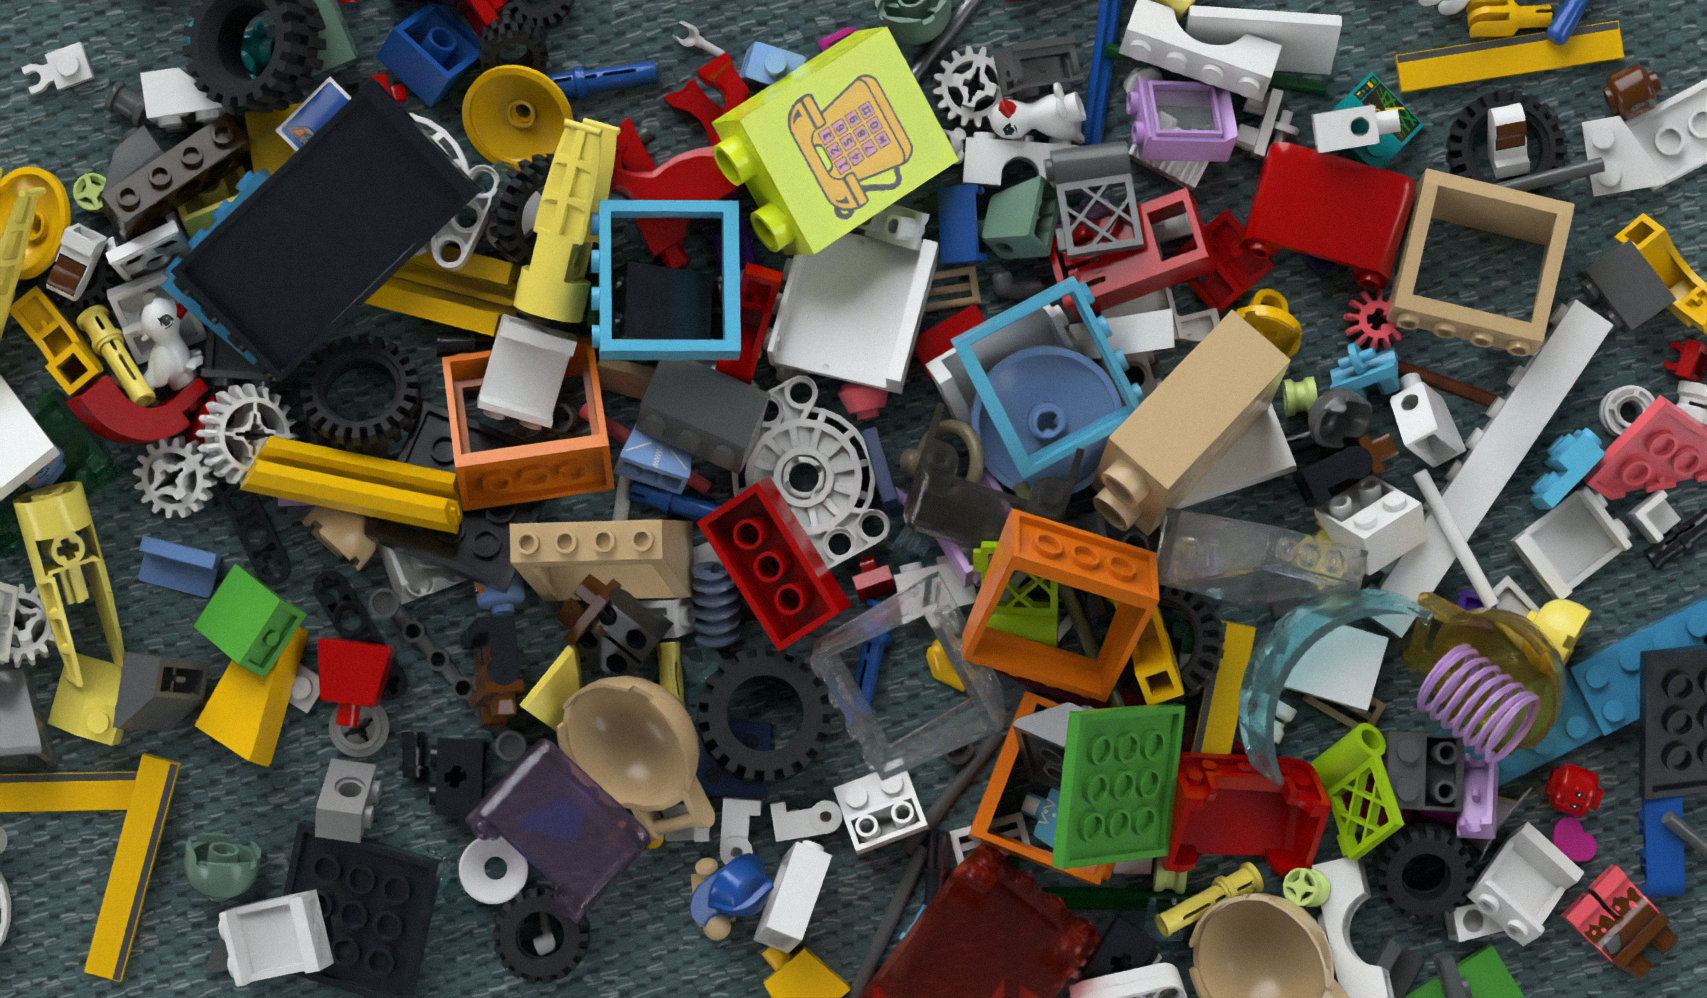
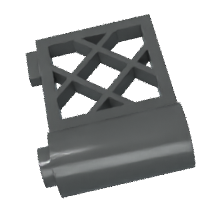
[1043,140,1144,260]

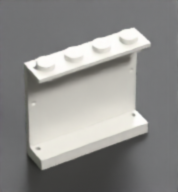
[763,233,939,394]

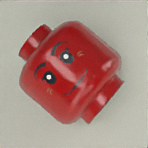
[1544,763,1604,818]

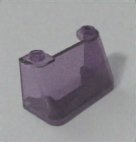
[465,739,651,924]

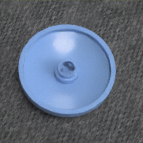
[971,345,1122,498]

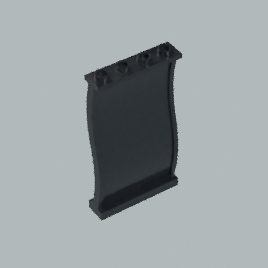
[170,78,482,383]

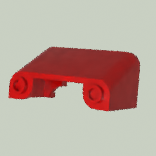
[1239,142,1417,290]
[1160,752,1332,877]

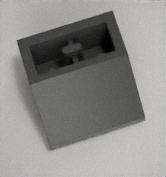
[113,652,210,732]
[1380,731,1464,812]

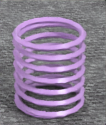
[1417,644,1540,763]

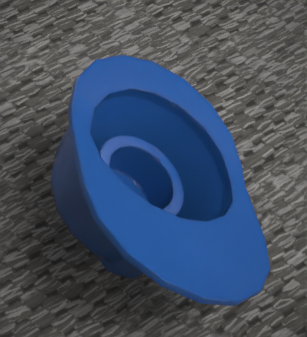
[689,853,774,927]

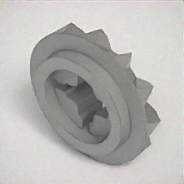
[329,705,390,757]

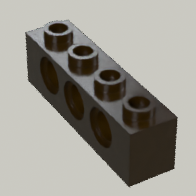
[101,112,251,242]

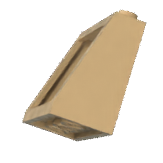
[1386,168,1575,356]
[510,519,694,601]

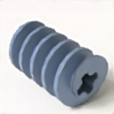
[692,561,742,647]

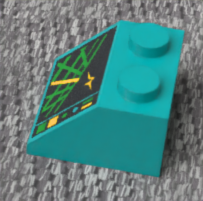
[1332,72,1424,169]

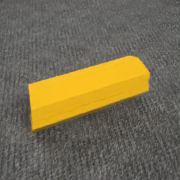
[364,241,521,338]
[239,435,463,534]

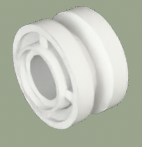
[1599,385,1655,438]

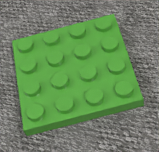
[1052,703,1186,869]

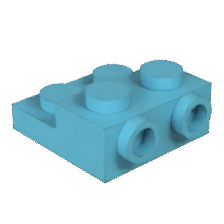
[1528,428,1606,510]

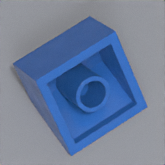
[376,4,480,108]

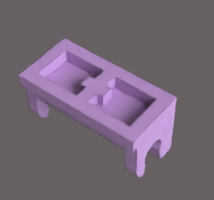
[1457,752,1499,839]

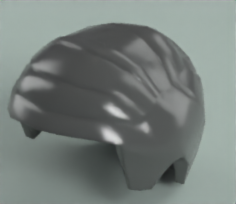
[1308,387,1373,448]

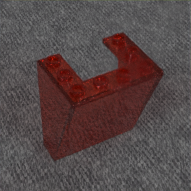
[858,843,1101,998]

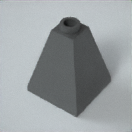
[0,663,58,770]

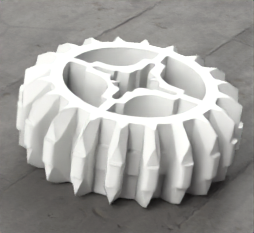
[195,384,299,484]

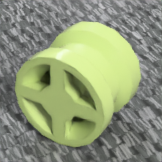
[73,173,106,213]
[1282,376,1318,417]
[1153,857,1187,894]
[1283,868,1330,907]

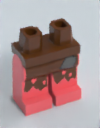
[1560,864,1678,979]

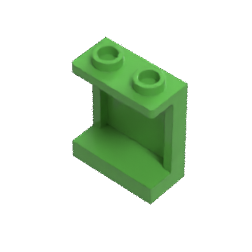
[193,563,307,678]

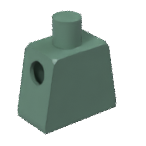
[977,175,1059,259]

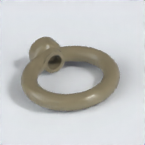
[900,419,985,510]

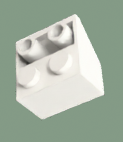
[140,67,235,133]
[1314,475,1427,576]

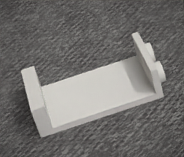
[925,304,1081,426]

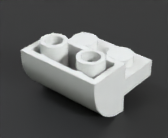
[833,762,929,855]

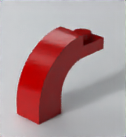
[715,262,783,385]
[66,375,209,444]

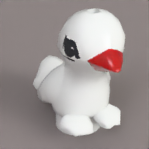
[990,82,1086,144]
[138,298,204,391]

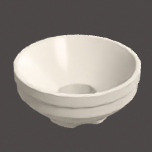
[459,835,528,904]

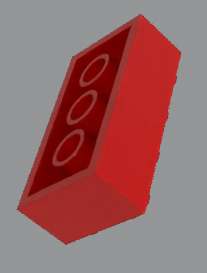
[696,477,852,652]

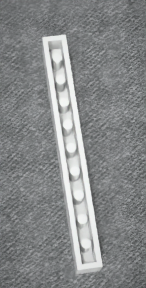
[1359,299,1613,638]

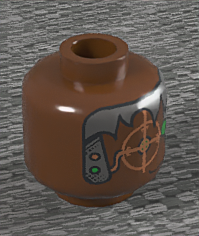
[1602,64,1662,119]

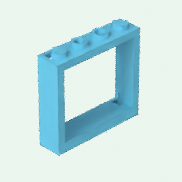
[591,200,741,360]
[950,276,1145,479]

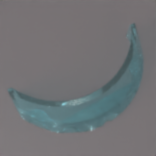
[1238,588,1434,790]

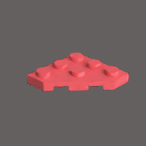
[1583,395,1707,500]

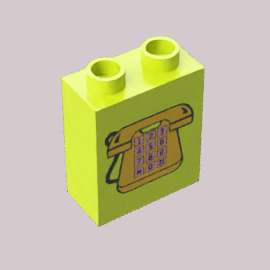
[711,26,959,255]

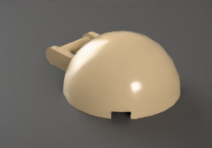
[557,675,715,841]
[1189,893,1350,998]

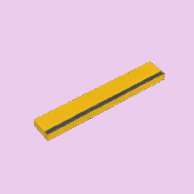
[1394,21,1624,94]
[1191,620,1256,754]
[84,753,181,982]
[0,771,138,812]

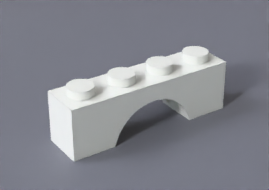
[1119,0,1282,102]
[1309,857,1395,998]

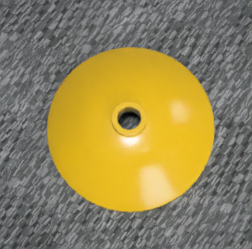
[462,65,573,172]
[0,166,71,280]

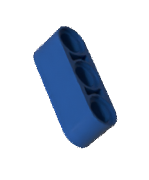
[1638,789,1686,897]

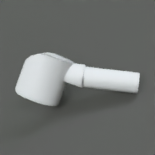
[672,21,725,57]
[533,912,557,957]

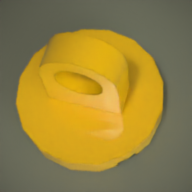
[1235,288,1303,358]

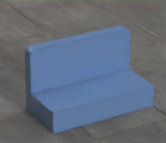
[138,536,222,598]

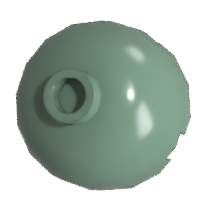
[875,0,952,45]
[184,832,261,902]

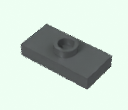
[1432,951,1473,998]

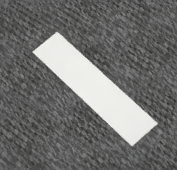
[1069,308,1175,359]

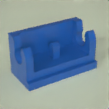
[937,184,988,265]

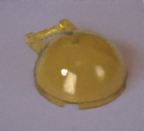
[1402,592,1567,755]

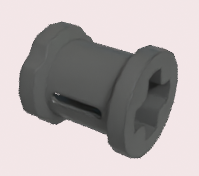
[104,80,147,127]

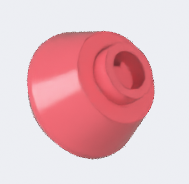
[838,383,888,421]

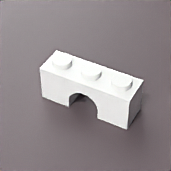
[962,132,1079,190]

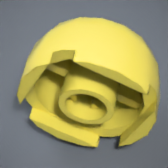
[1521,599,1592,676]

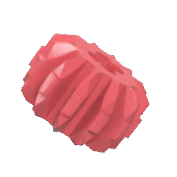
[1342,288,1403,351]

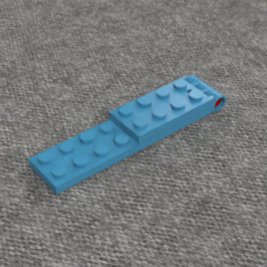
[1433,596,1707,787]

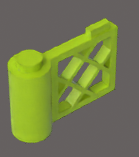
[973,541,1059,647]
[1310,723,1404,860]

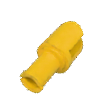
[1465,0,1552,38]

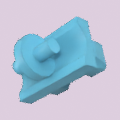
[1330,342,1400,400]

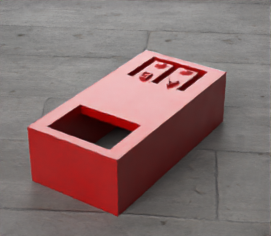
[1049,188,1218,320]

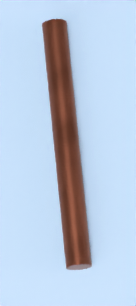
[1398,359,1504,407]

